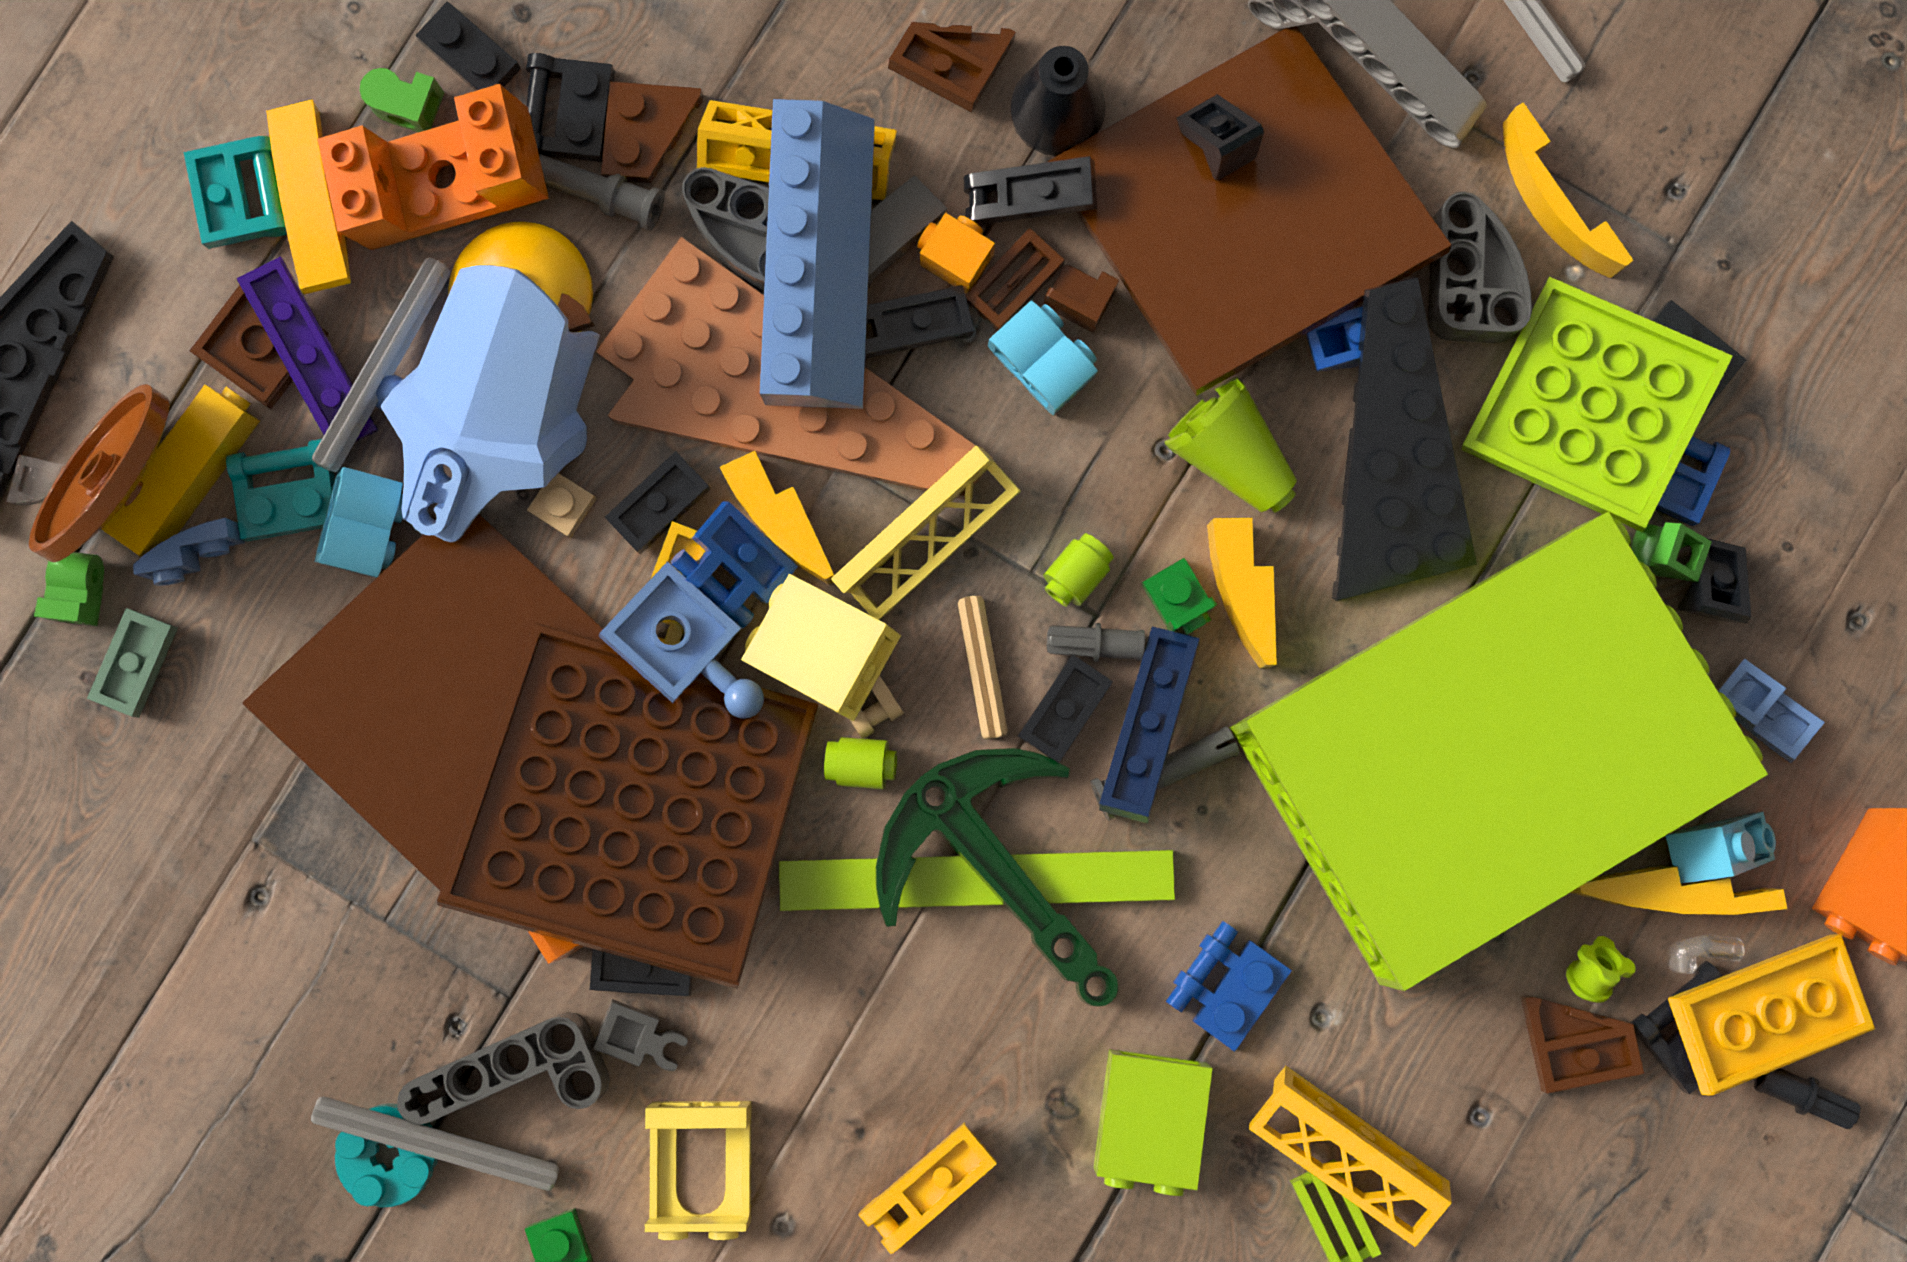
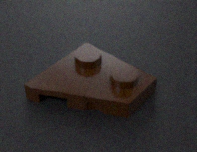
[1520,995,1644,1094]

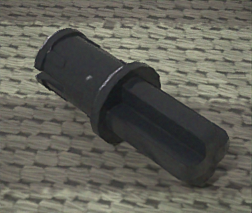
[1754,1068,1861,1129]

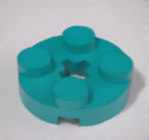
[335,1103,438,1208]

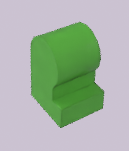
[359,68,444,133]
[1630,522,1712,582]
[34,552,104,626]

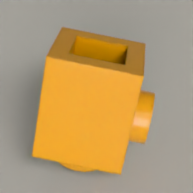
[917,212,995,294]

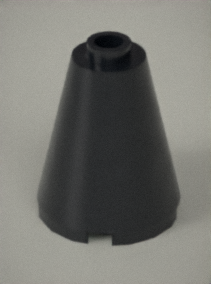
[1011,46,1106,156]

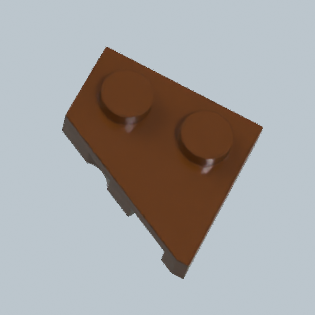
[888,22,1016,113]
[601,81,703,183]

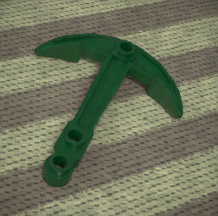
[875,748,1118,1007]

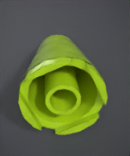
[1164,377,1297,513]

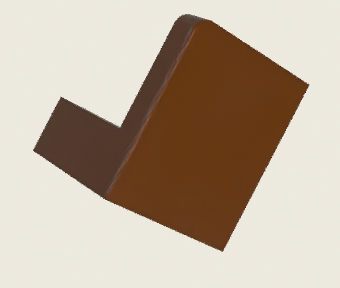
[1043,265,1119,333]

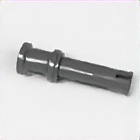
[539,153,665,230]
[1090,726,1240,821]

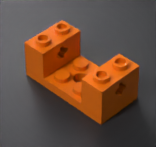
[317,84,549,250]

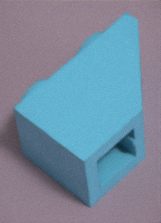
[1666,812,1776,884]

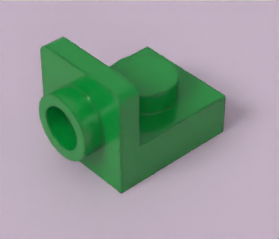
[1141,558,1217,635]
[525,1208,593,1262]

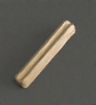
[958,595,1008,739]

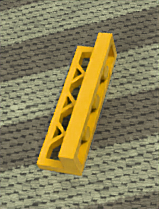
[697,100,897,200]
[1249,1065,1452,1247]

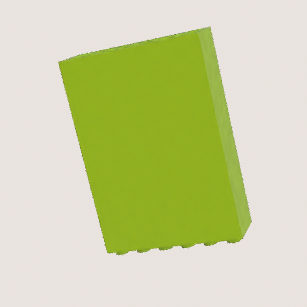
[1229,511,1768,991]

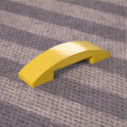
[1503,102,1634,278]

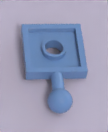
[599,562,764,719]

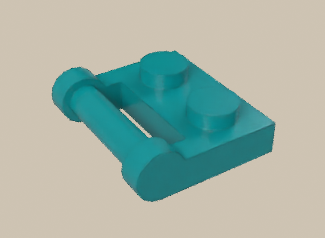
[183,136,287,249]
[226,439,335,542]

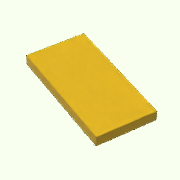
[1668,934,1875,1096]

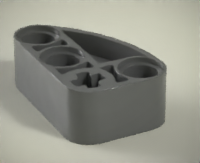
[682,167,769,292]
[1428,191,1532,343]

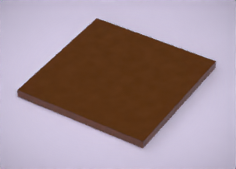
[1048,26,1452,396]
[242,514,604,891]
[437,622,819,989]

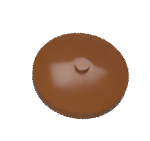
[29,384,170,562]

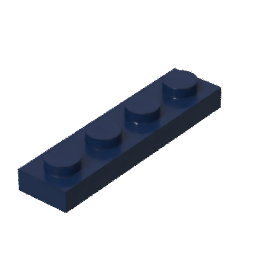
[1099,626,1200,823]

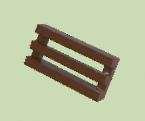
[965,228,1065,331]

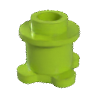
[1566,936,1636,1003]

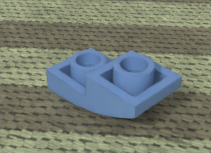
[133,518,245,586]

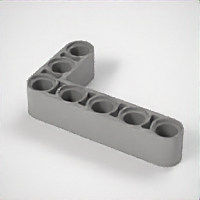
[1248,0,1487,148]

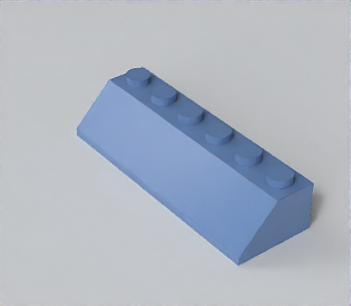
[760,99,875,409]

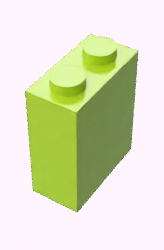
[1094,1049,1213,1196]

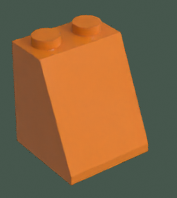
[1812,808,1907,965]

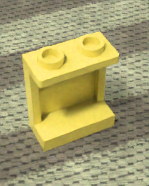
[741,574,901,722]

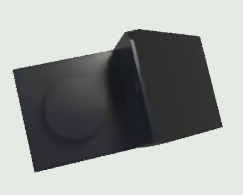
[1176,94,1264,181]
[1678,538,1751,624]

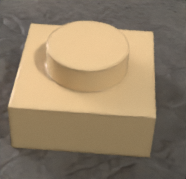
[527,473,597,539]

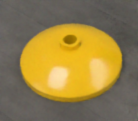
[448,222,593,332]

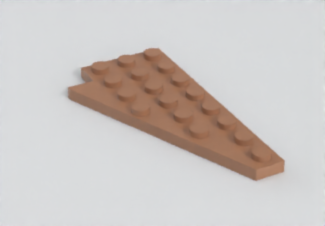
[596,237,993,500]

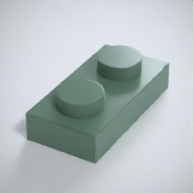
[87,608,178,718]

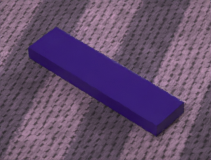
[236,256,379,442]

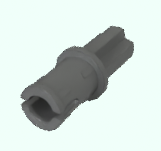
[1046,623,1145,662]

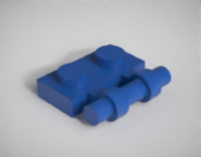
[670,501,798,628]
[1166,921,1292,1052]

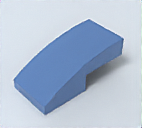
[1718,659,1825,763]

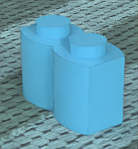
[988,300,1098,416]
[314,467,403,577]

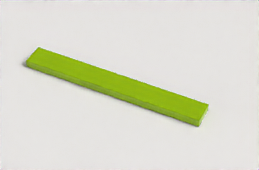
[779,850,1175,911]

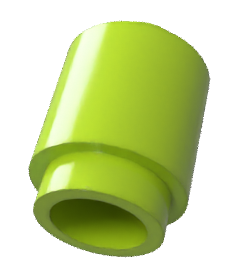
[1043,533,1114,607]
[824,737,897,789]

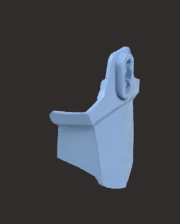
[380,265,600,543]

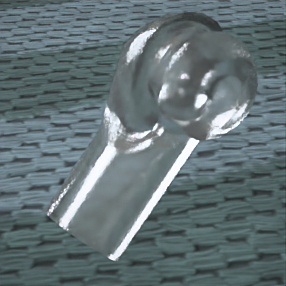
[1667,934,1745,974]

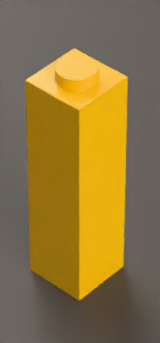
[102,384,260,557]

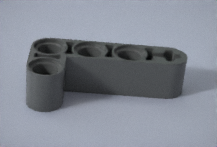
[397,1012,610,1125]

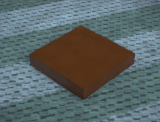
[189,285,329,409]

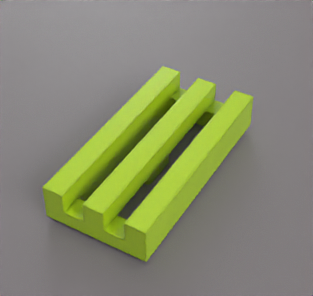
[1290,1159,1381,1262]

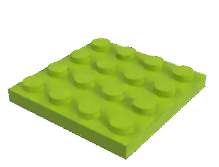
[1461,276,1733,533]

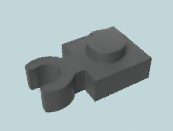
[593,999,688,1071]

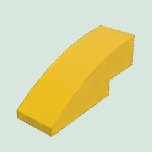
[720,451,834,585]
[1207,518,1277,668]

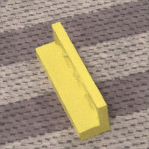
[831,446,1021,620]

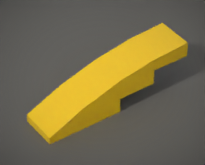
[266,99,351,295]
[1570,865,1787,915]

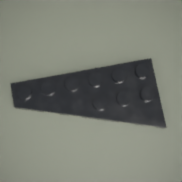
[0,221,114,502]
[1332,277,1477,601]

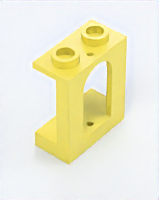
[645,1101,751,1240]

